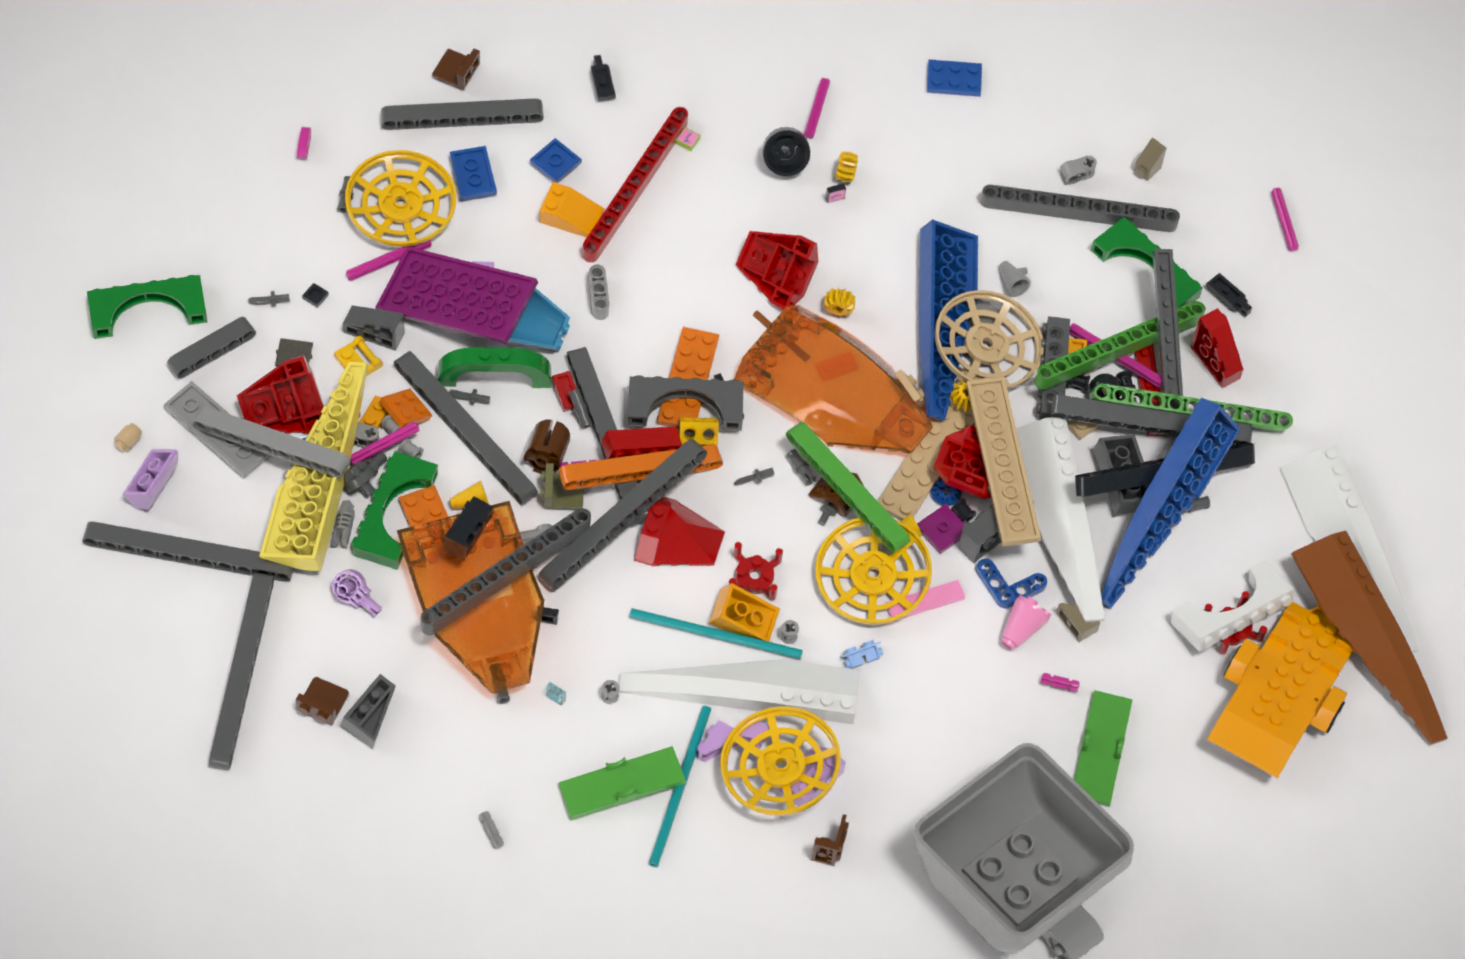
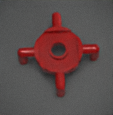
[729,542,783,600]
[1203,591,1268,654]

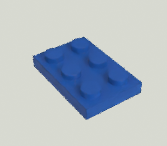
[927,59,982,97]
[450,146,497,201]

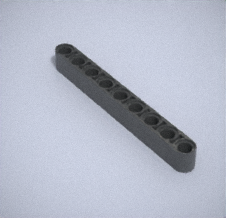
[381,98,544,130]

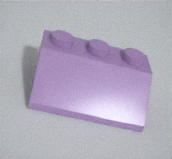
[122,449,178,509]
[777,746,846,811]

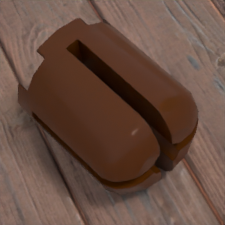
[523,419,571,474]

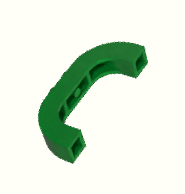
[437,347,551,388]

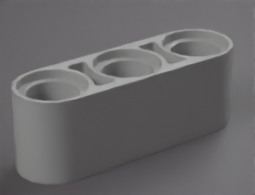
[589,264,609,320]

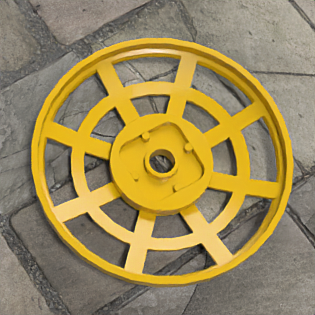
[345,150,456,247]
[815,518,932,625]
[720,706,841,816]

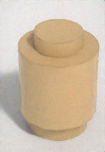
[114,423,142,451]

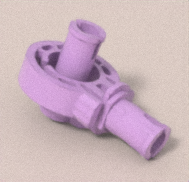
[332,569,383,617]

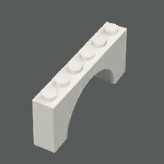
[1171,561,1294,652]

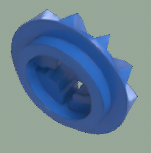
[931,479,961,506]

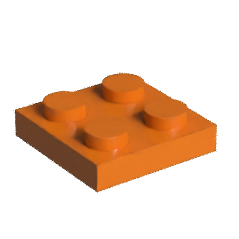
[379,388,432,428]
[398,485,449,532]

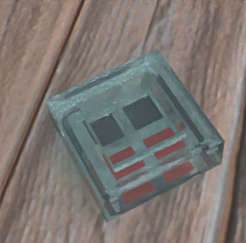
[546,682,566,705]

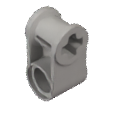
[1060,155,1097,184]
[353,422,380,448]

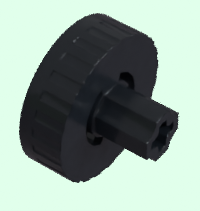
[762,127,810,176]

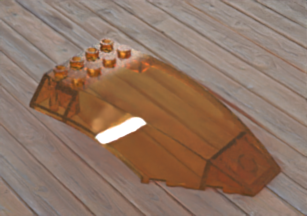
[734,305,933,453]
[397,501,545,694]

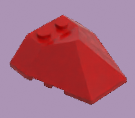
[735,231,819,311]
[237,355,324,433]
[634,496,725,566]

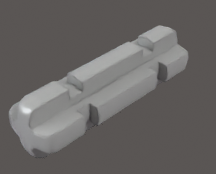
[479,811,504,849]

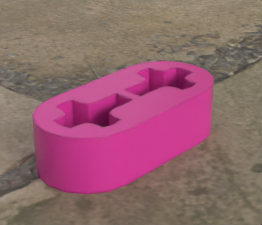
[297,127,311,159]

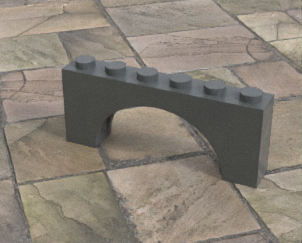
[627,375,744,431]

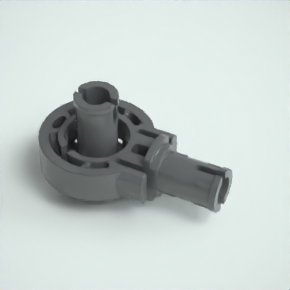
[344,452,387,497]

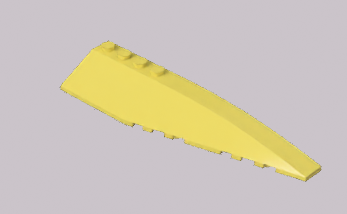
[259,362,368,571]

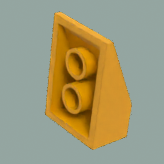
[540,182,604,238]
[709,583,780,641]

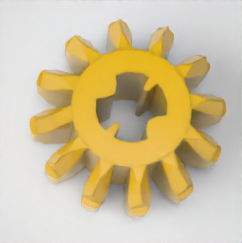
[835,151,858,182]
[824,287,856,317]
[951,380,972,412]

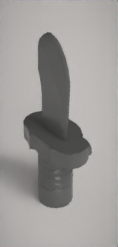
[248,291,290,307]
[449,389,490,405]
[734,467,775,485]
[818,502,837,526]

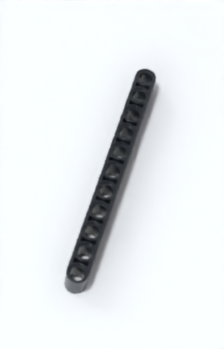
[1075,443,1255,496]

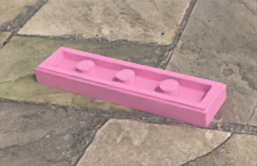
[886,580,965,619]

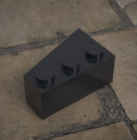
[443,496,494,561]

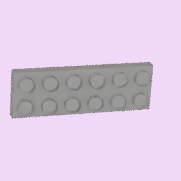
[164,381,271,478]

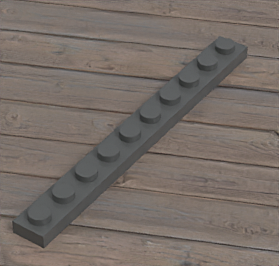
[1152,249,1183,409]

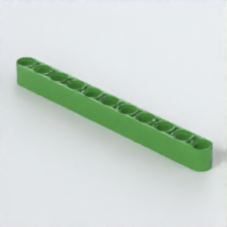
[1034,301,1206,390]
[1089,384,1293,432]

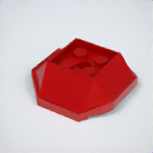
[933,425,991,500]

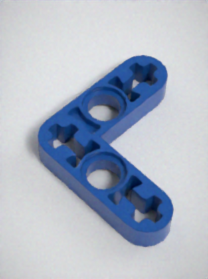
[976,558,1047,609]

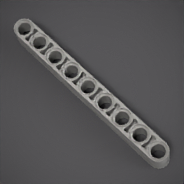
[193,406,351,478]

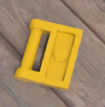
[334,336,383,376]

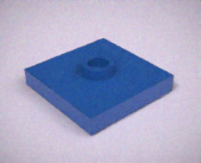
[530,138,582,183]

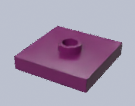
[917,504,965,554]

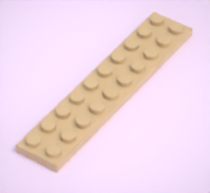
[878,368,991,521]
[966,377,1041,546]

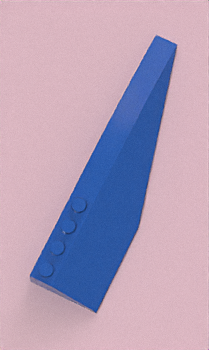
[919,219,978,421]
[1101,397,1241,609]

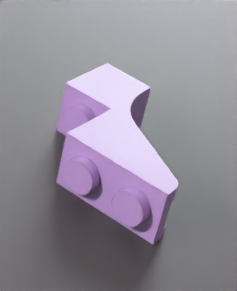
[697,720,770,762]

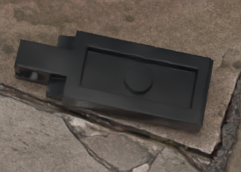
[591,55,616,101]
[1205,273,1252,317]

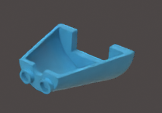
[508,273,570,351]

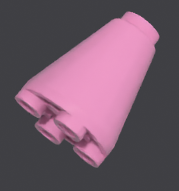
[1000,595,1051,650]

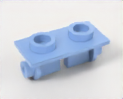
[840,640,883,669]

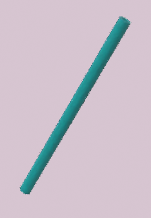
[629,608,803,659]
[648,706,712,867]

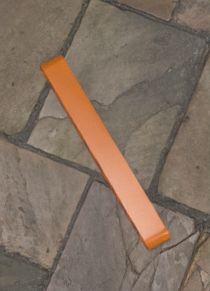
[558,445,723,490]

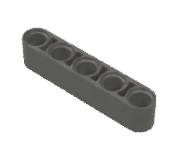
[167,317,256,379]

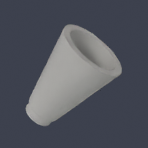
[999,261,1031,296]

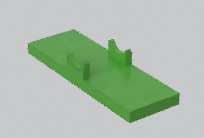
[1074,690,1133,807]
[558,746,686,820]

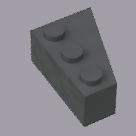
[343,305,405,351]
[341,674,396,749]

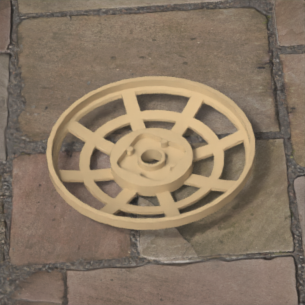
[934,290,1044,389]

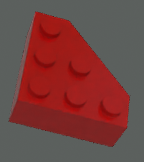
[1190,308,1244,388]

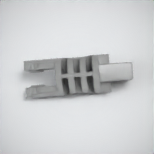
[331,500,355,547]

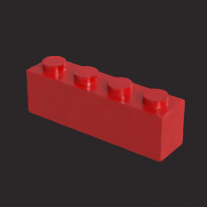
[601,426,682,459]

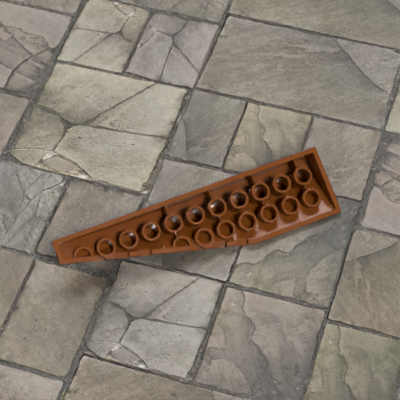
[1291,530,1448,745]

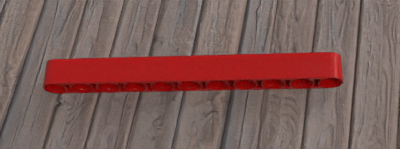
[582,107,688,263]

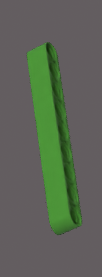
[786,422,910,553]

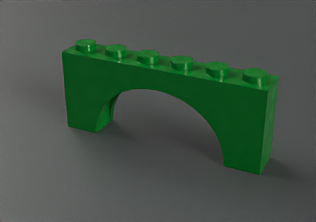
[1091,217,1203,311]
[87,275,207,339]
[351,451,438,570]

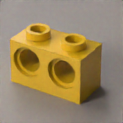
[679,417,719,446]

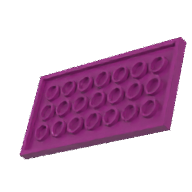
[375,246,538,345]

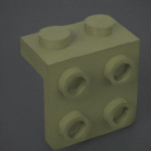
[541,463,584,509]

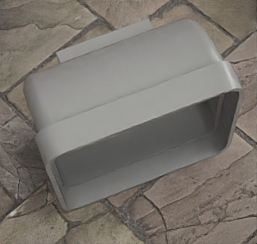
[914,743,1134,959]

